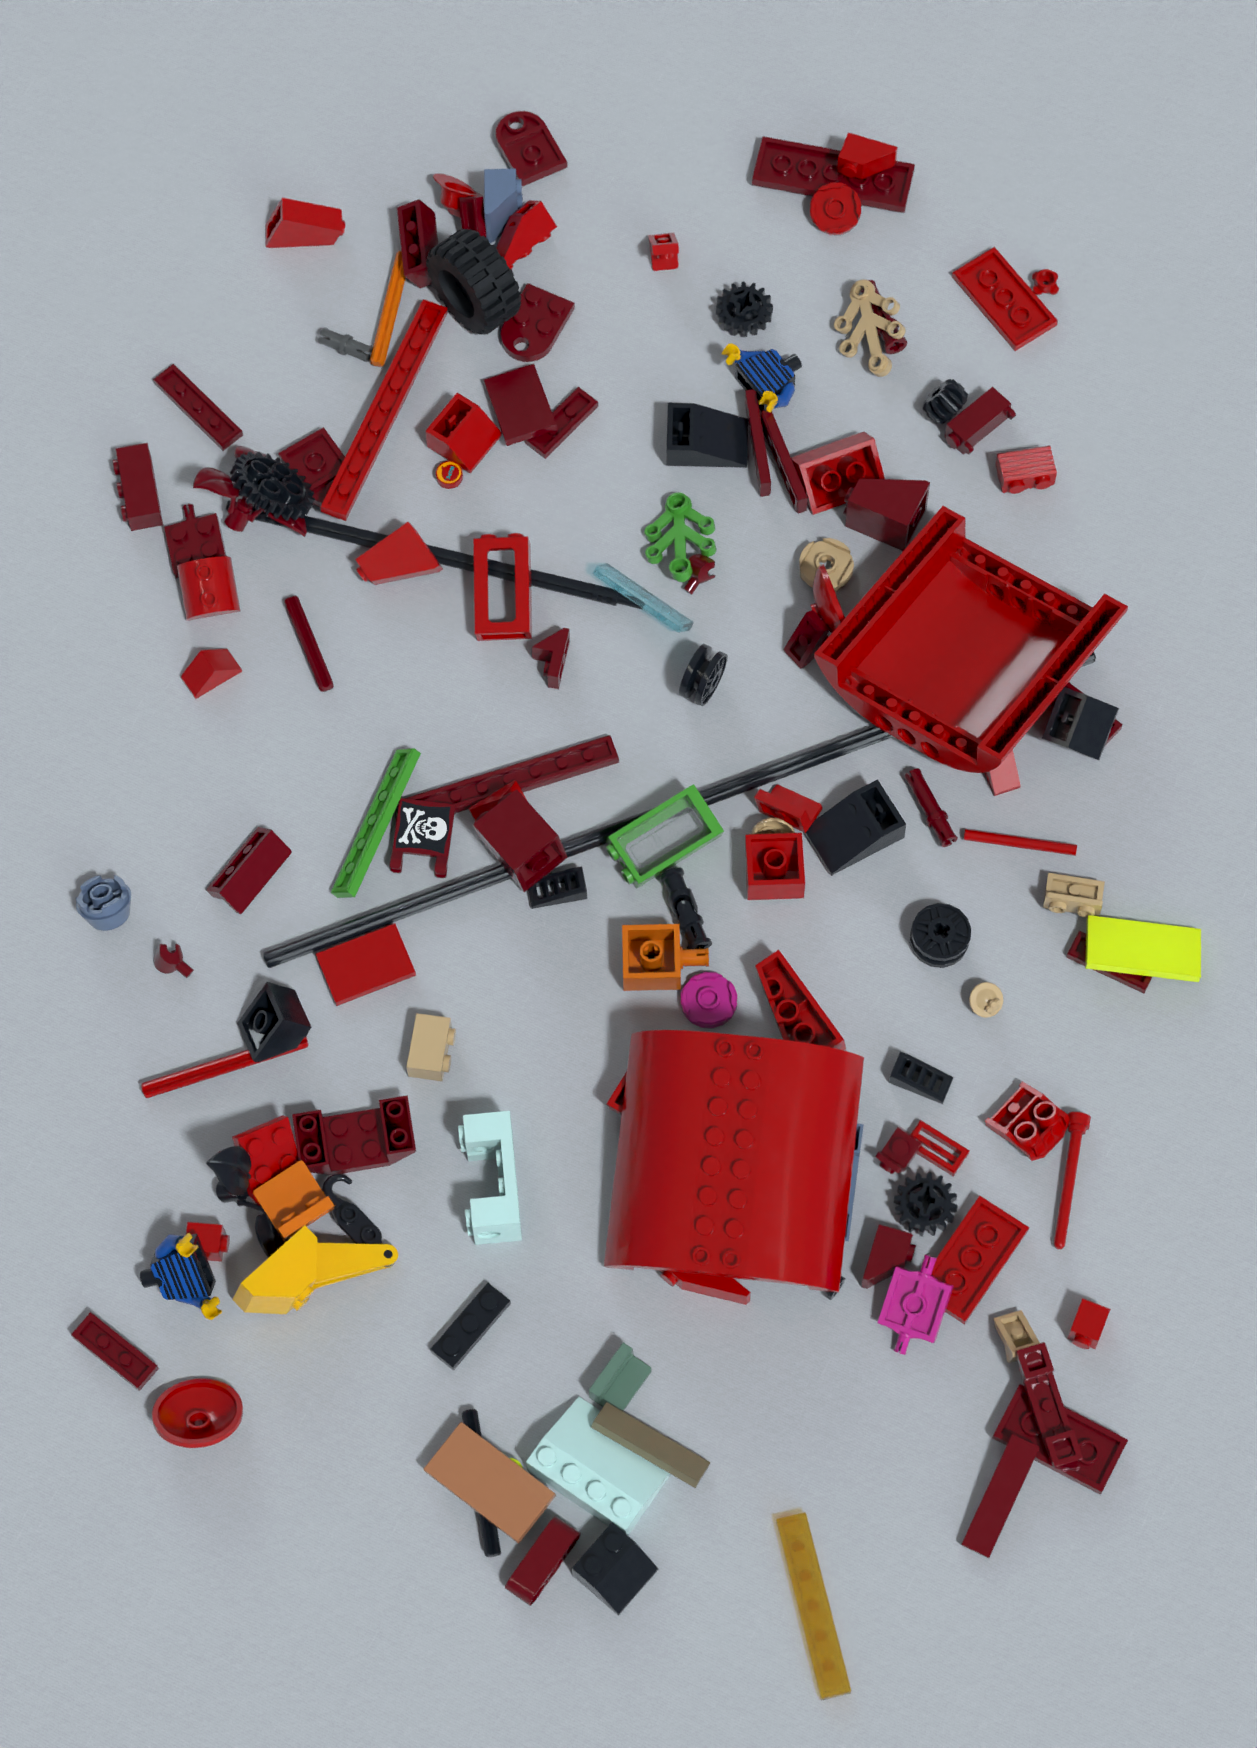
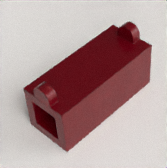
[945,387,1016,455]

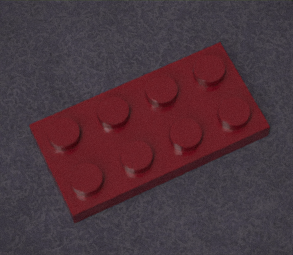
[992,1384,1128,1495]

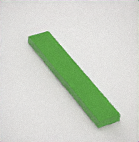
[331,748,421,898]

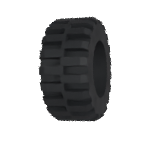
[426,229,521,335]

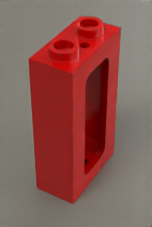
[473,533,532,641]

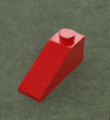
[660,1270,751,1305]

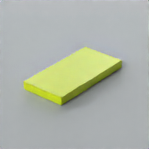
[1085,915,1201,982]

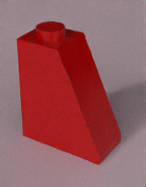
[265,197,345,248]
[355,521,443,585]

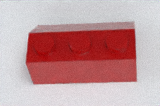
[791,431,885,515]

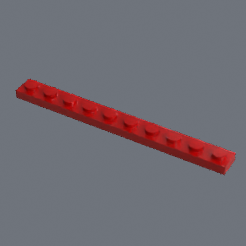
[321,299,448,521]

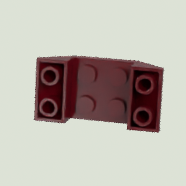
[292,1095,416,1175]

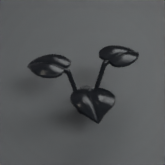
[206,1146,290,1258]

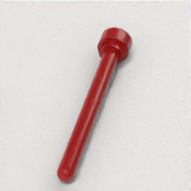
[1053,1112,1091,1249]

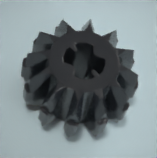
[922,379,968,424]

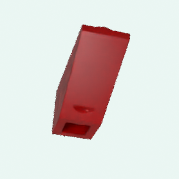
[496,200,557,269]

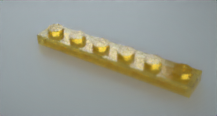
[776,1512,851,1701]

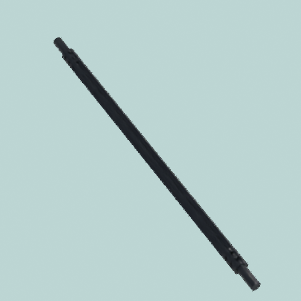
[226,500,646,610]

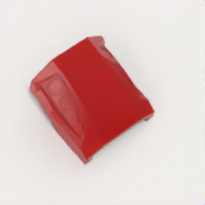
[984,1081,1070,1161]

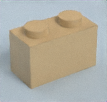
[407,1013,456,1081]

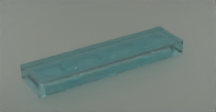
[593,563,694,633]

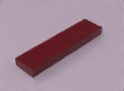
[153,364,243,451]
[745,389,771,497]
[761,410,807,513]
[961,1434,1040,1559]

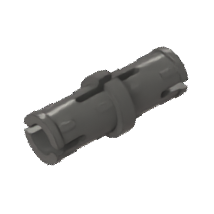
[318,327,373,362]

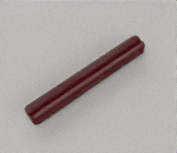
[285,596,334,692]

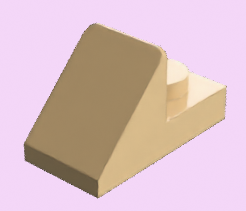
[993,1310,1040,1363]

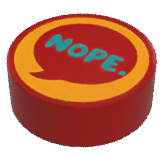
[436,461,463,489]

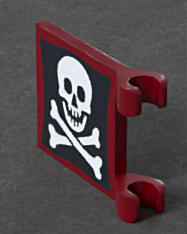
[390,798,456,878]

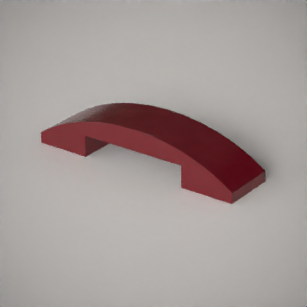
[1016,1342,1083,1468]

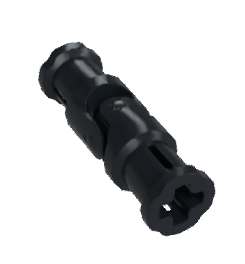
[659,867,712,949]

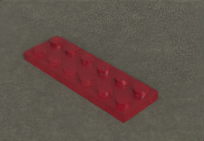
[752,136,915,213]

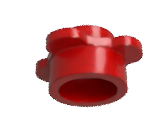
[1032,269,1059,295]

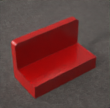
[754,785,823,833]

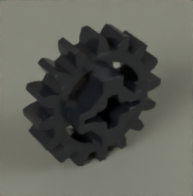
[716,281,773,337]
[893,1172,958,1236]

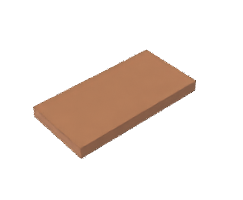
[423,1422,556,1544]

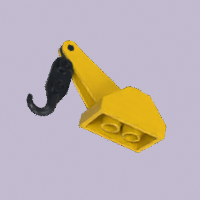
[232,1174,398,1314]

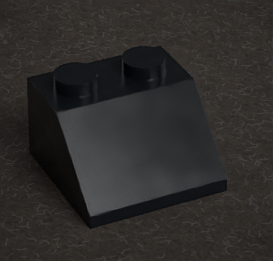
[237,982,312,1062]
[572,1522,659,1616]

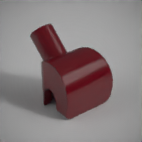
[683,554,716,595]
[154,944,194,978]

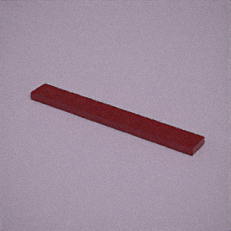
[398,735,619,813]

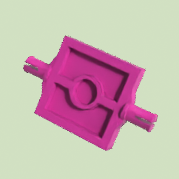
[877,1254,953,1355]

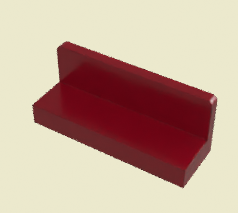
[206,827,292,914]

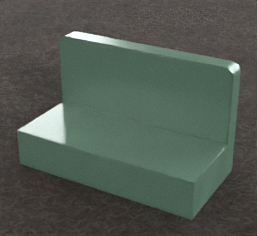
[589,1342,652,1411]

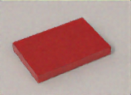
[316,923,416,1006]

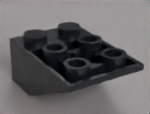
[666,403,748,468]
[805,779,906,876]

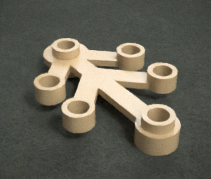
[834,280,906,377]

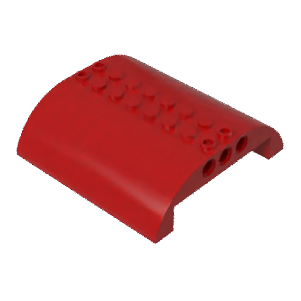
[814,506,1128,773]
[604,1030,864,1293]

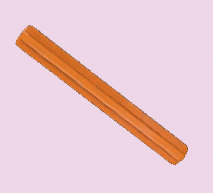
[370,251,406,367]

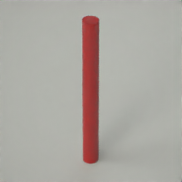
[964,829,1077,856]

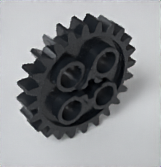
[230,451,315,521]

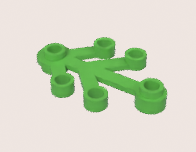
[645,492,717,582]

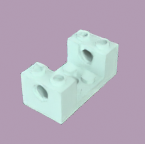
[458,1111,522,1245]

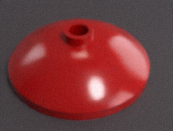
[810,564,845,633]
[152,1378,243,1448]

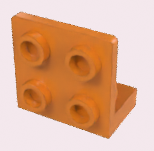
[253,1160,334,1241]

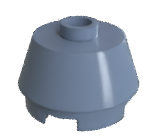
[76,875,131,931]

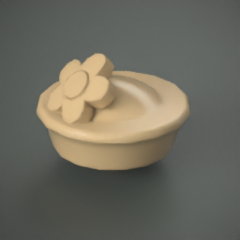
[969,982,1003,1018]

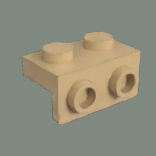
[1043,873,1105,918]

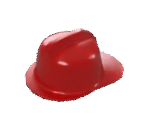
[433,173,483,218]

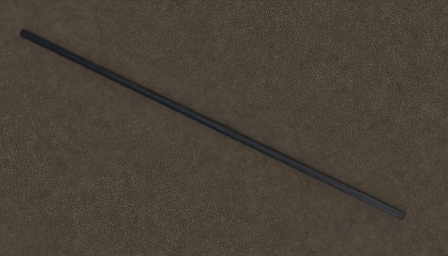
[263,652,1096,968]

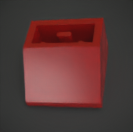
[425,392,502,474]

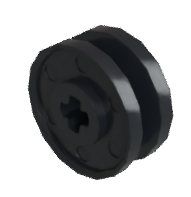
[679,643,728,706]
[909,903,971,968]

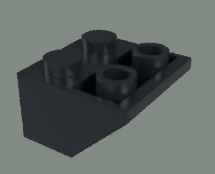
[1042,687,1119,760]

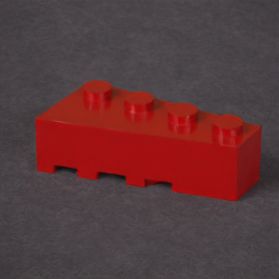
[755,950,846,1050]

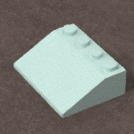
[526,1397,671,1535]

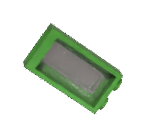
[606,784,724,889]

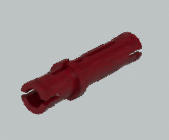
[904,768,958,847]

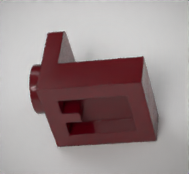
[875,1127,924,1174]

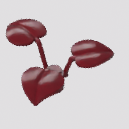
[193,446,307,538]

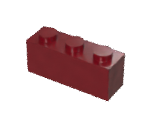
[397,199,439,289]
[113,443,163,531]

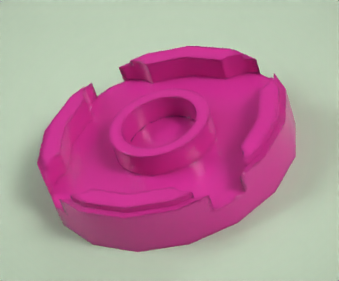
[681,972,737,1028]

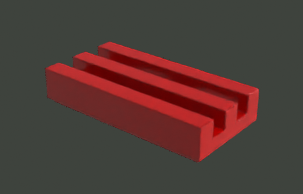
[911,1120,970,1177]

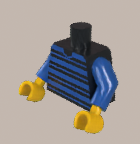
[721,343,802,412]
[140,1233,222,1320]

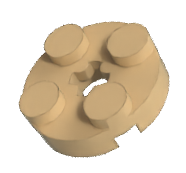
[799,538,854,592]

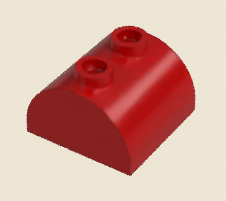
[177,556,241,621]

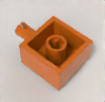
[622,924,709,991]

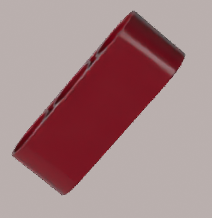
[505,1516,581,1606]

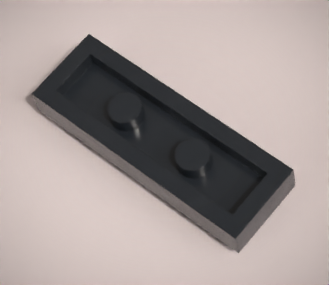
[430,1283,511,1371]

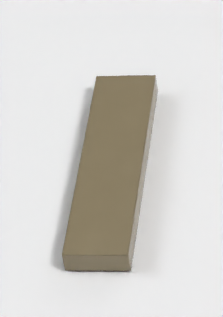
[591,1402,711,1488]

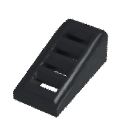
[528,866,587,909]
[889,1051,954,1104]

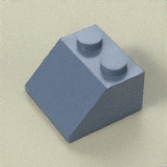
[484,168,523,243]

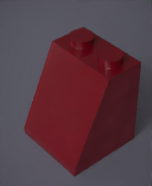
[843,479,930,551]
[473,789,568,892]

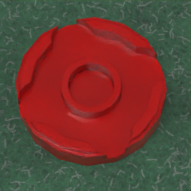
[810,182,862,235]

